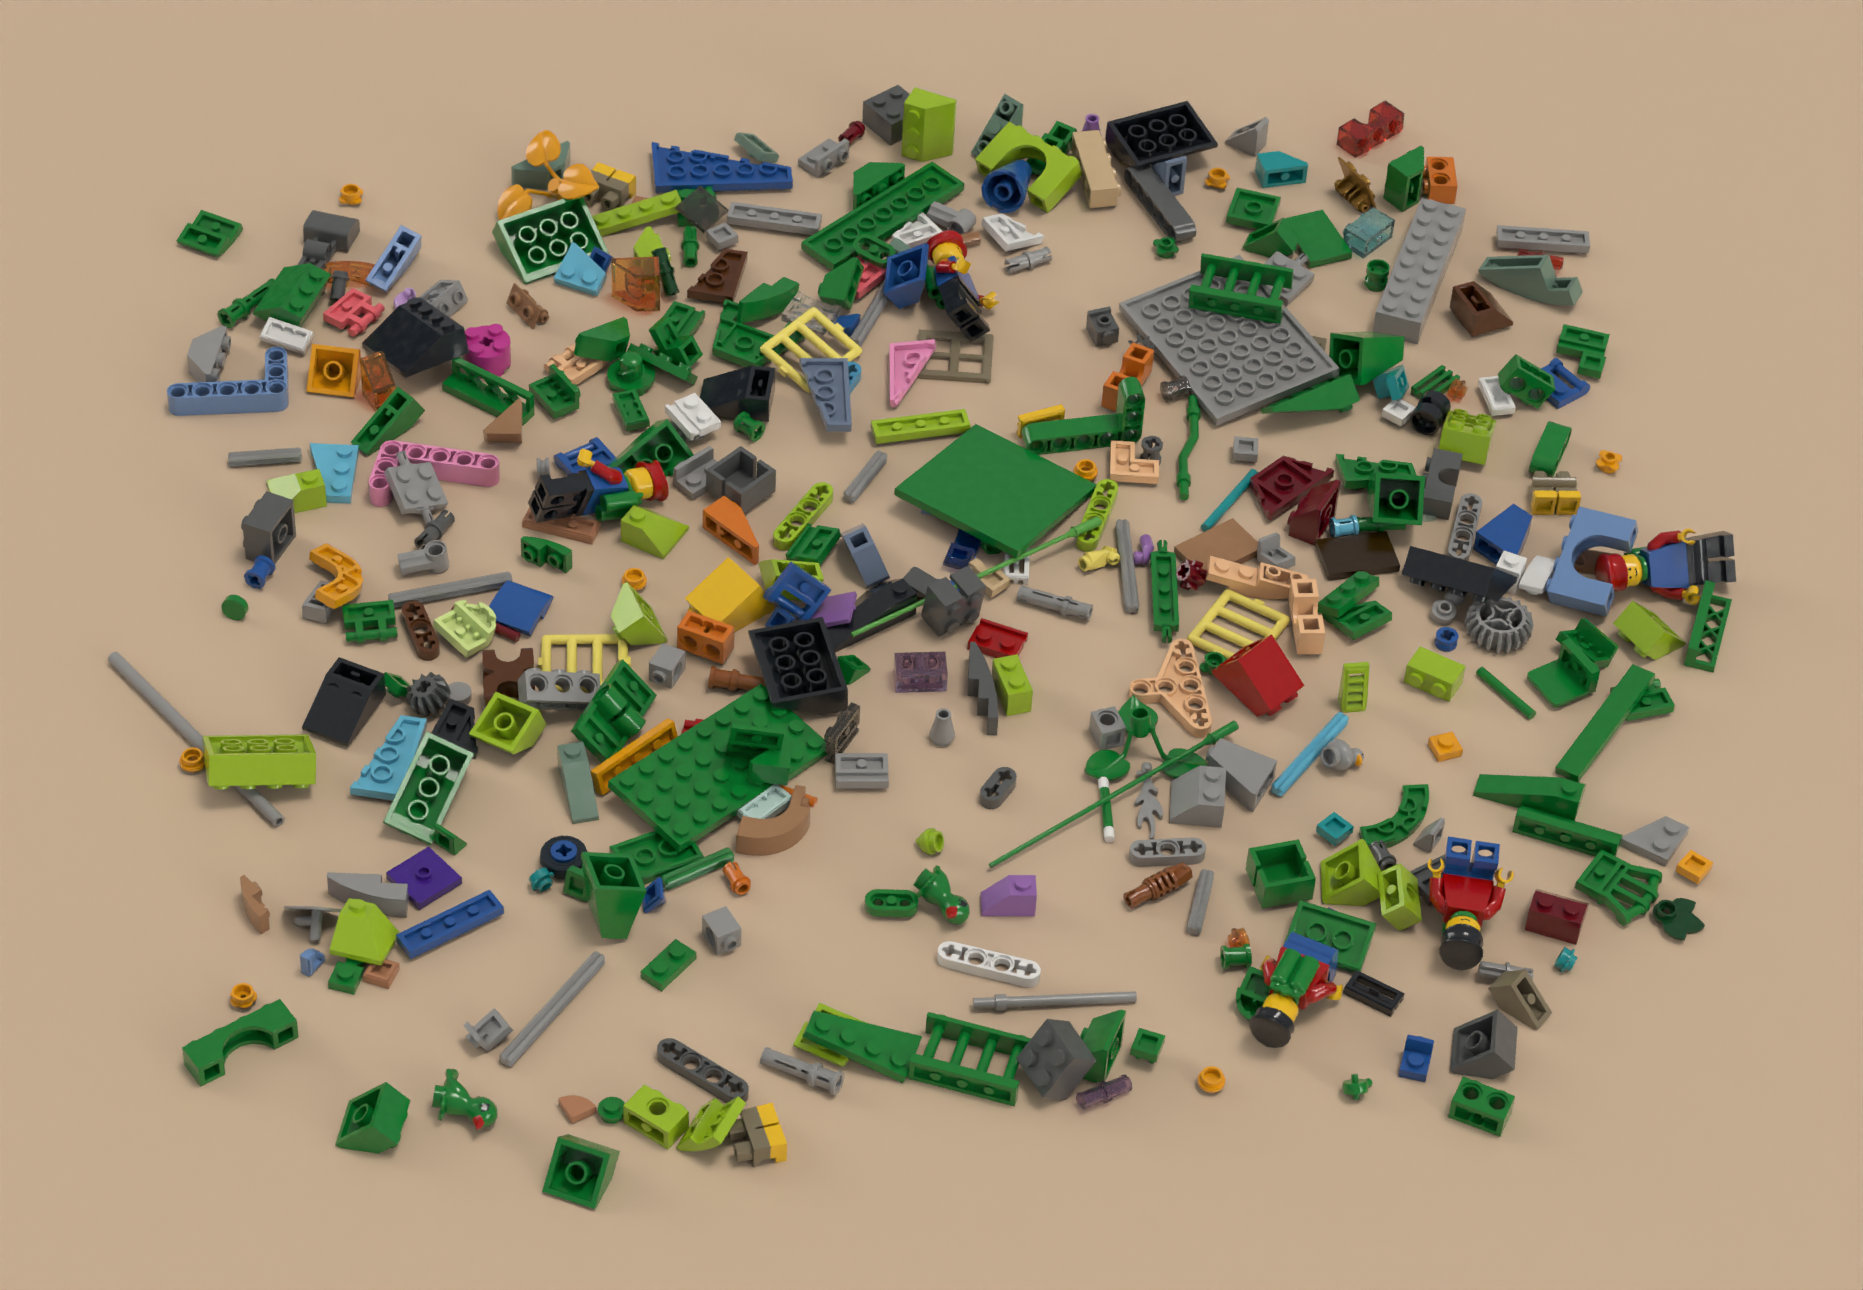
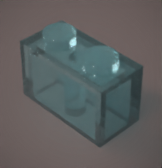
[1343,207,1395,258]

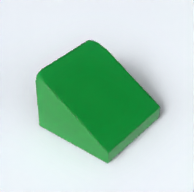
[837,655,871,685]
[434,823,467,855]

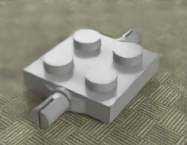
[1264,251,1315,306]
[384,451,448,525]

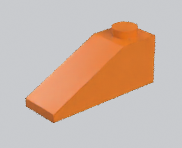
[703,496,759,565]

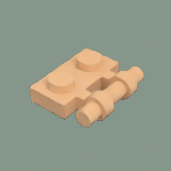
[544,344,607,385]

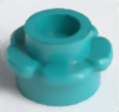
[529,867,554,892]
[1554,947,1578,972]

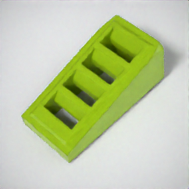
[1338,662,1370,713]

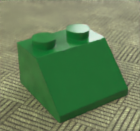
[1080,1009,1126,1086]
[335,1082,411,1154]
[542,1134,620,1209]

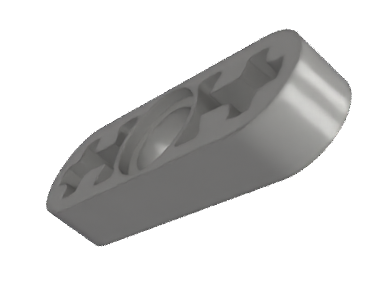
[1129,838,1206,867]

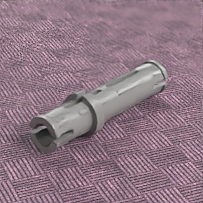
[1017,585,1093,620]

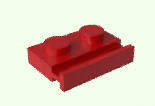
[967,618,1028,658]

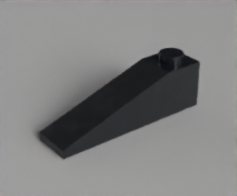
[827,578,917,652]

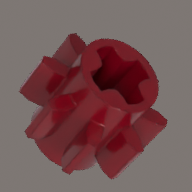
[1176,559,1207,591]

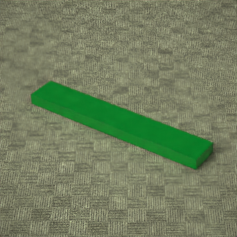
[1556,664,1655,782]

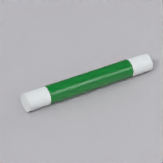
[1098,777,1115,843]

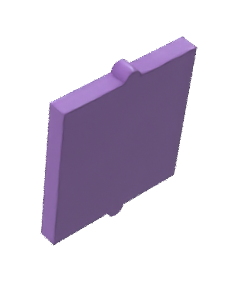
[810,591,857,627]

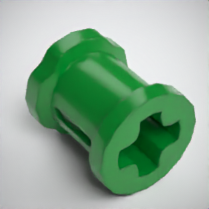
[733,411,766,442]
[1220,943,1252,970]

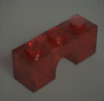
[1336,100,1405,158]

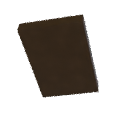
[1315,531,1400,580]

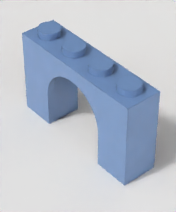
[1545,506,1638,617]

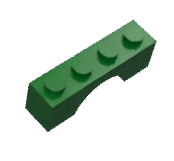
[182,999,299,1087]

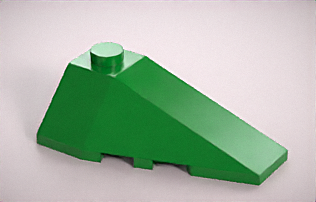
[607,419,694,477]
[1473,774,1586,821]

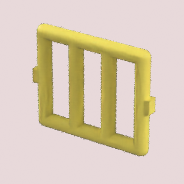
[760,307,862,393]
[1187,589,1290,659]
[538,634,631,693]

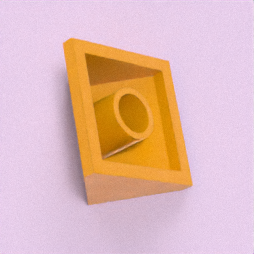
[306,344,362,398]

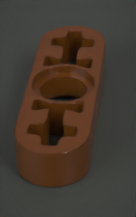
[401,601,440,661]

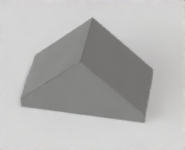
[1225,117,1269,157]

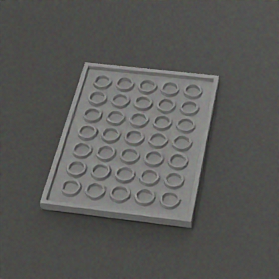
[1119,255,1339,425]

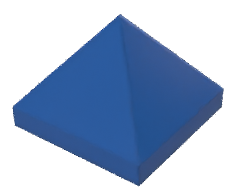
[590,246,613,273]
[765,605,796,627]
[642,877,666,913]

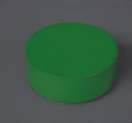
[221,594,249,620]

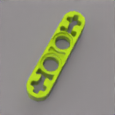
[1076,479,1118,552]
[773,482,833,550]

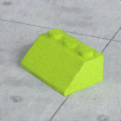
[901,87,957,162]

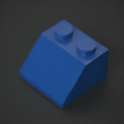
[884,243,929,309]

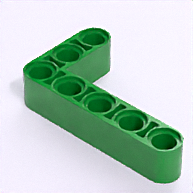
[1021,377,1145,455]

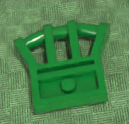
[1575,849,1662,926]

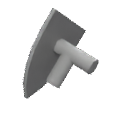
[284,906,342,941]

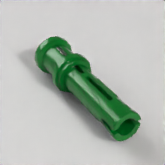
[217,278,275,328]

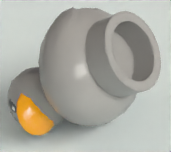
[1321,739,1364,771]

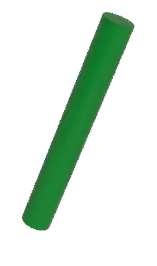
[1476,667,1536,720]

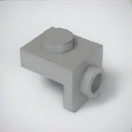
[1257,533,1296,569]
[463,1008,513,1052]

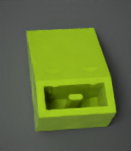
[1439,409,1496,465]

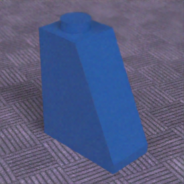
[1473,504,1533,565]

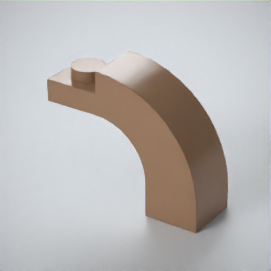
[736,785,810,856]

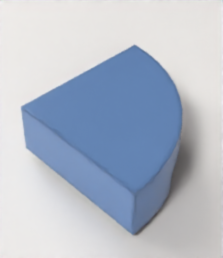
[300,948,326,977]

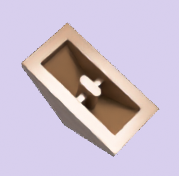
[483,399,523,443]

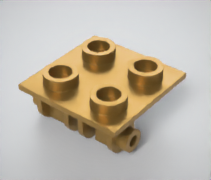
[1334,157,1377,212]

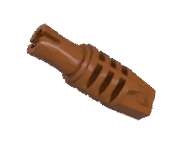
[1123,862,1193,909]

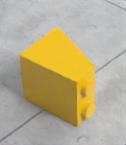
[685,557,775,633]

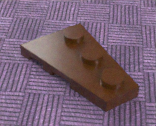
[687,249,748,303]

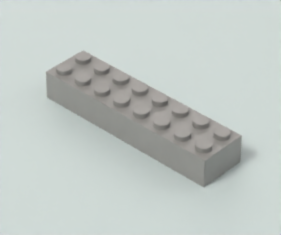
[1373,198,1466,344]

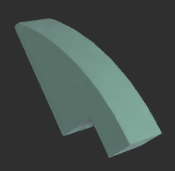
[1478,255,1583,306]

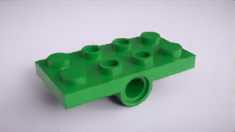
[571,659,657,763]

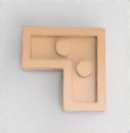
[1109,440,1159,484]

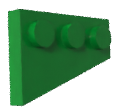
[1335,454,1417,490]

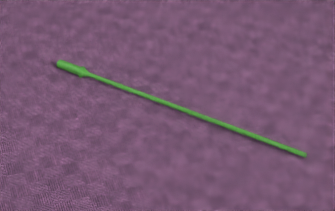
[851,516,1102,637]

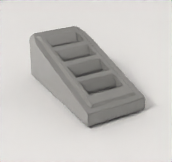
[302,580,334,624]

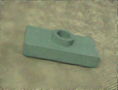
[734,133,779,163]

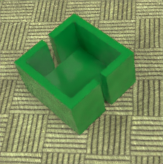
[1246,839,1316,909]

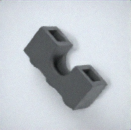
[1423,448,1463,520]

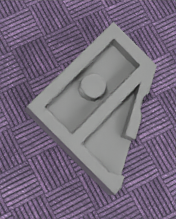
[1620,816,1689,867]

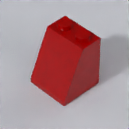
[1211,634,1305,717]

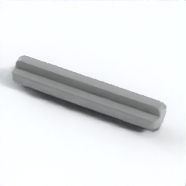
[228,447,302,467]
[843,450,887,503]
[1187,869,1214,935]

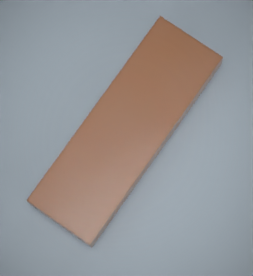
[522,507,601,544]

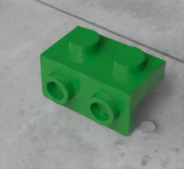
[529,364,581,419]
[1555,618,1619,668]

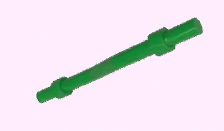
[1176,395,1201,501]

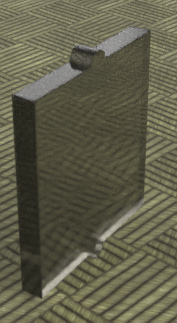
[675,185,728,233]

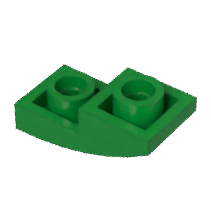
[521,536,573,573]

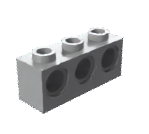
[518,668,600,711]

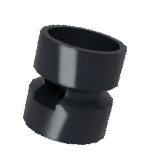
[1409,390,1451,435]

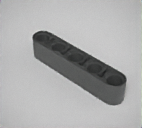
[1124,166,1196,243]

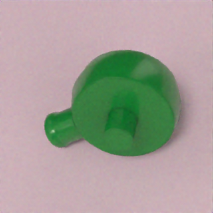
[1342,1074,1373,1100]

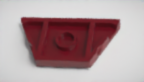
[1250,455,1334,521]

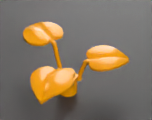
[497,130,599,220]

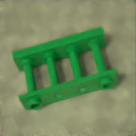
[1189,253,1294,324]
[908,1012,1031,1107]

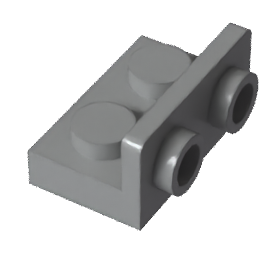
[798,138,849,178]
[419,280,468,317]
[673,446,717,501]

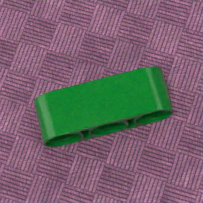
[1529,421,1572,477]

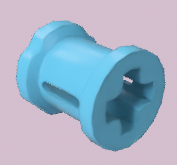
[1329,515,1359,538]

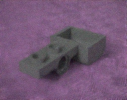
[297,210,360,270]

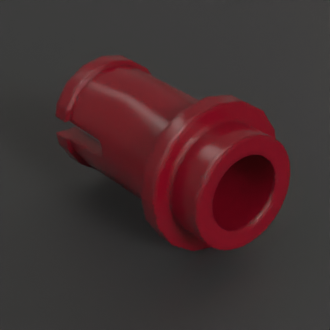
[838,121,865,146]

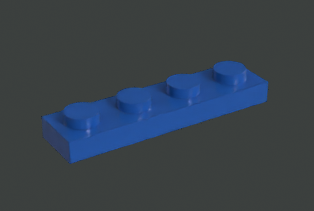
[396,889,504,959]

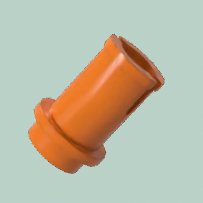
[723,862,751,895]

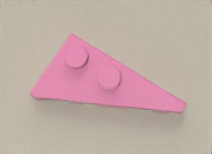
[889,339,936,407]

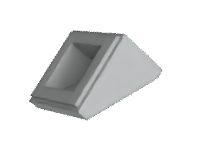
[1413,817,1445,853]

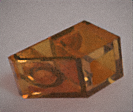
[360,351,396,412]

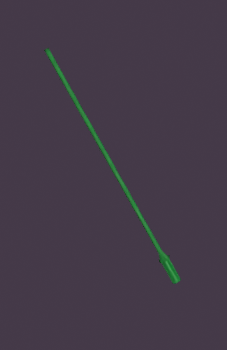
[988,721,1239,868]

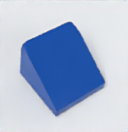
[828,314,860,337]

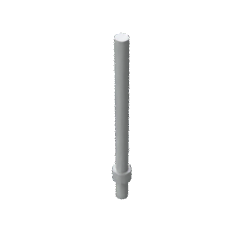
[973,991,1137,1011]

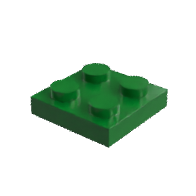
[1226,188,1281,230]

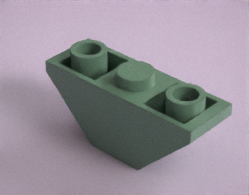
[971,94,1024,156]
[511,141,570,190]

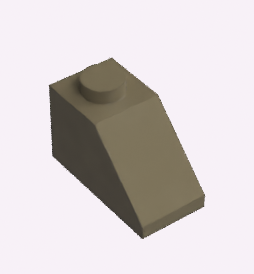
[1488,969,1552,1029]

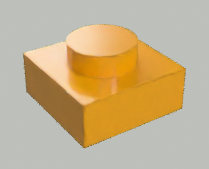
[1428,731,1463,762]
[1675,850,1713,884]

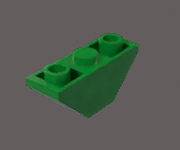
[853,162,905,210]
[573,317,630,362]

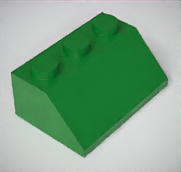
[253,263,331,327]

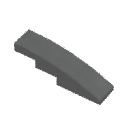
[967,642,998,735]

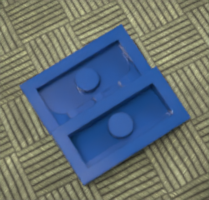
[489,580,554,636]

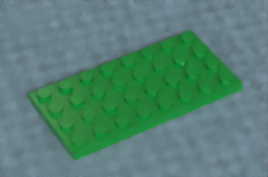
[608,684,832,852]

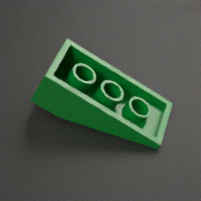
[383,731,474,845]

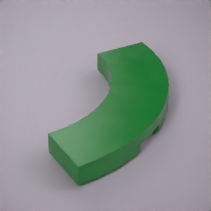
[1359,784,1429,848]

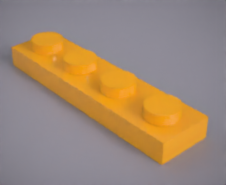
[590,718,678,795]

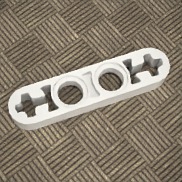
[937,941,1041,988]

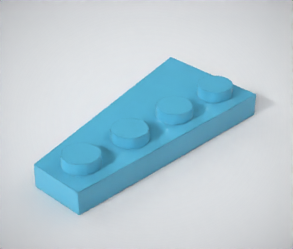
[350,715,427,801]

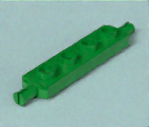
[1150,540,1179,643]

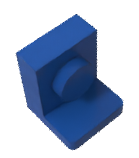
[1398,1035,1434,1082]

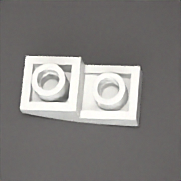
[1518,555,1555,595]

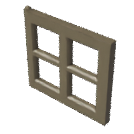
[916,329,994,384]

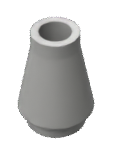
[929,708,955,746]

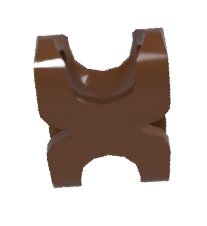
[482,648,535,708]

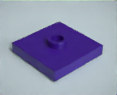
[386,846,462,910]

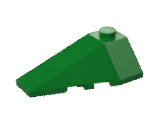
[1261,374,1360,414]

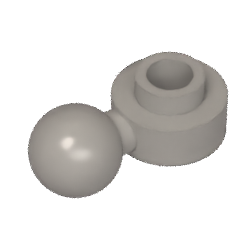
[1430,588,1464,626]

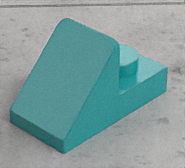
[1373,365,1409,401]

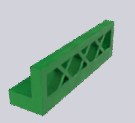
[442,357,535,425]
[1684,580,1732,672]
[1512,805,1623,857]

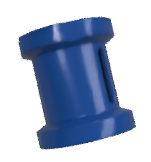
[244,556,276,589]

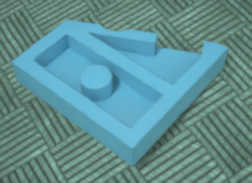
[554,242,607,296]

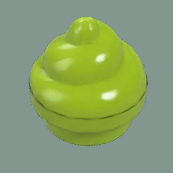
[916,828,944,855]

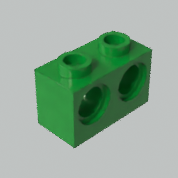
[1498,354,1556,409]
[1448,1077,1515,1137]

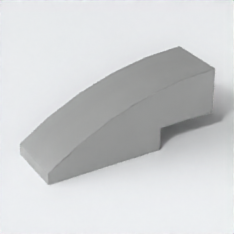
[327,872,409,918]

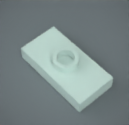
[737,784,792,819]

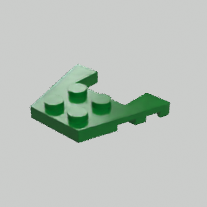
[712,299,805,367]

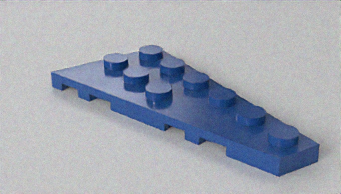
[652,142,793,193]

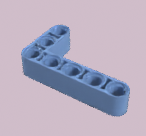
[167,346,289,416]

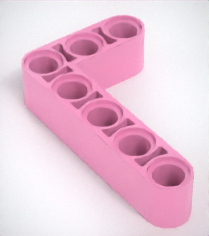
[369,440,500,507]

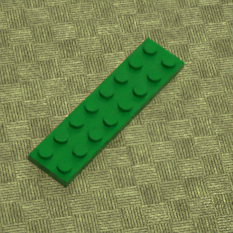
[801,162,964,270]

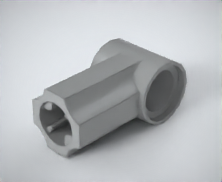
[927,201,976,235]
[397,540,449,575]

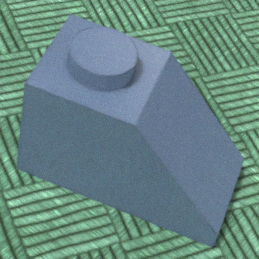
[1152,156,1187,196]

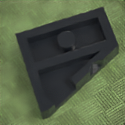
[431,699,478,759]

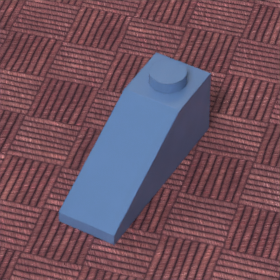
[366,225,422,292]

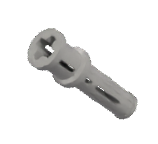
[760,1047,844,1095]

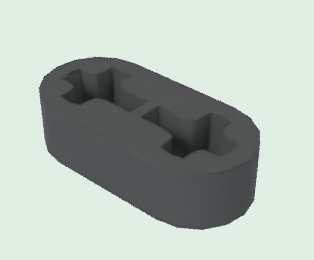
[979,767,1017,809]

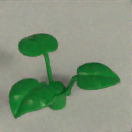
[1084,695,1207,780]

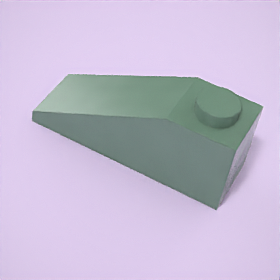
[557,741,599,824]

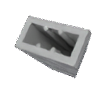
[1206,738,1277,812]

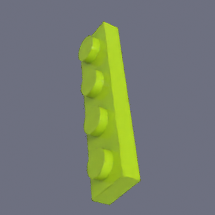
[592,190,684,237]
[871,409,971,444]

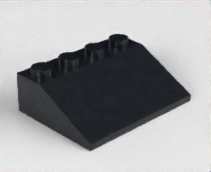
[1105,101,1218,169]
[362,297,469,378]
[748,617,848,715]

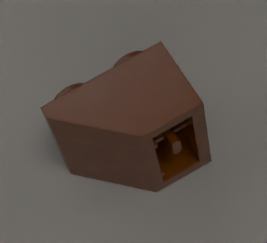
[1449,281,1513,337]

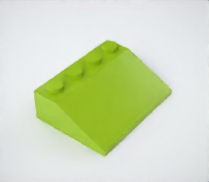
[203,734,316,790]

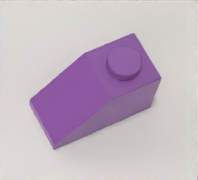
[980,875,1037,916]

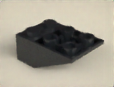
[700,366,776,422]
[302,657,386,746]

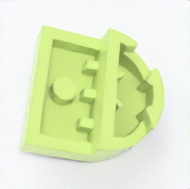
[433,600,496,658]

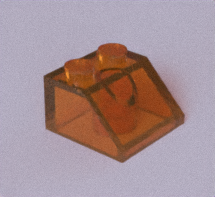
[611,257,660,312]

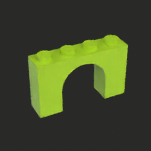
[975,122,1082,213]

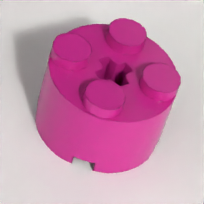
[463,324,511,379]

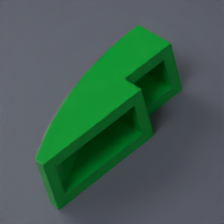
[1026,121,1077,176]
[736,277,800,323]

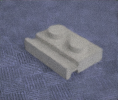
[835,753,889,789]

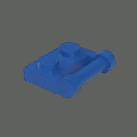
[1534,358,1590,409]
[553,437,616,475]
[764,562,831,621]

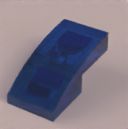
[943,529,982,570]

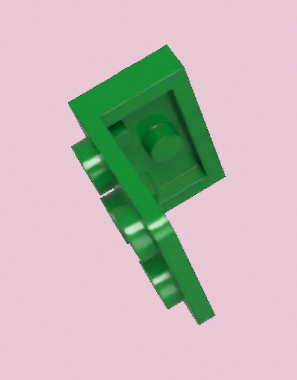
[1527,638,1600,708]

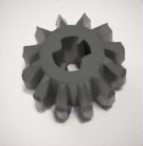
[406,672,451,717]

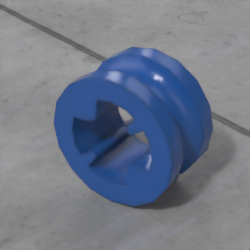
[1435,627,1459,652]

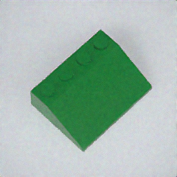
[492,197,609,284]

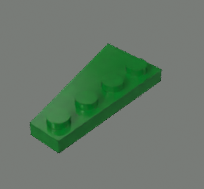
[802,1010,922,1083]

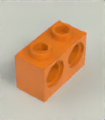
[1422,156,1458,204]
[677,610,734,664]

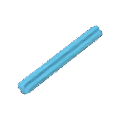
[1271,712,1349,797]

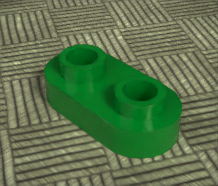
[853,234,896,268]
[864,889,918,917]

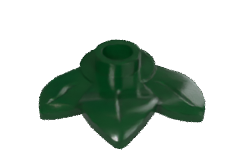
[1652,898,1705,940]

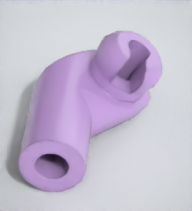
[393,288,416,309]

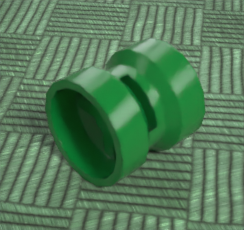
[1364,259,1390,292]

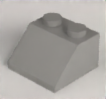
[1169,766,1226,828]

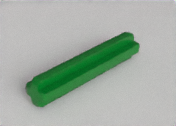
[661,847,734,890]

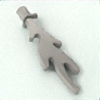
[1135,762,1163,840]

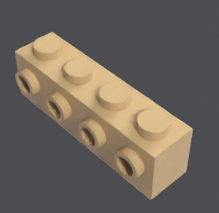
[1071,130,1121,208]

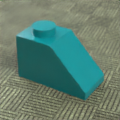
[1255,151,1308,188]

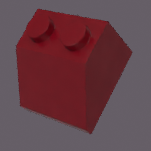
[1287,479,1341,546]
[1525,889,1589,945]

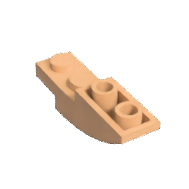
[1206,556,1308,599]

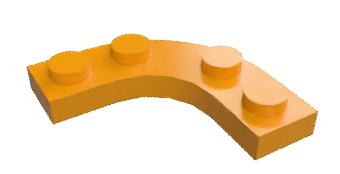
[309,543,363,609]

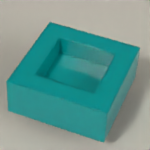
[1316,812,1354,846]

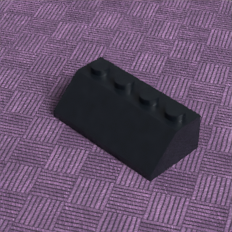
[1402,546,1518,603]

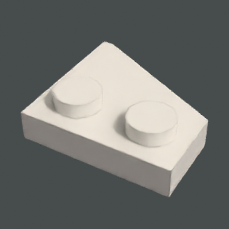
[892,213,943,248]
[981,213,1044,251]

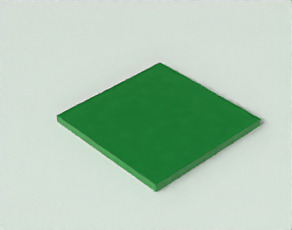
[894,424,1097,558]

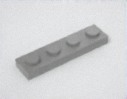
[727,202,822,235]
[1496,225,1590,253]

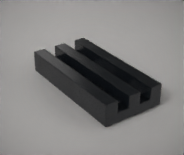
[1343,970,1405,1017]

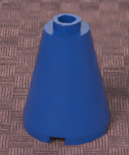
[981,160,1032,213]

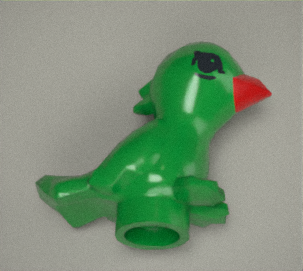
[913,865,970,925]
[432,1068,498,1130]

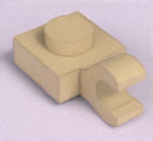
[969,558,1011,598]

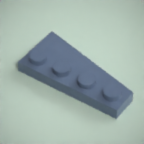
[800,358,852,432]

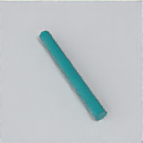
[1201,469,1258,532]

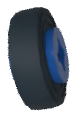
[540,836,588,879]

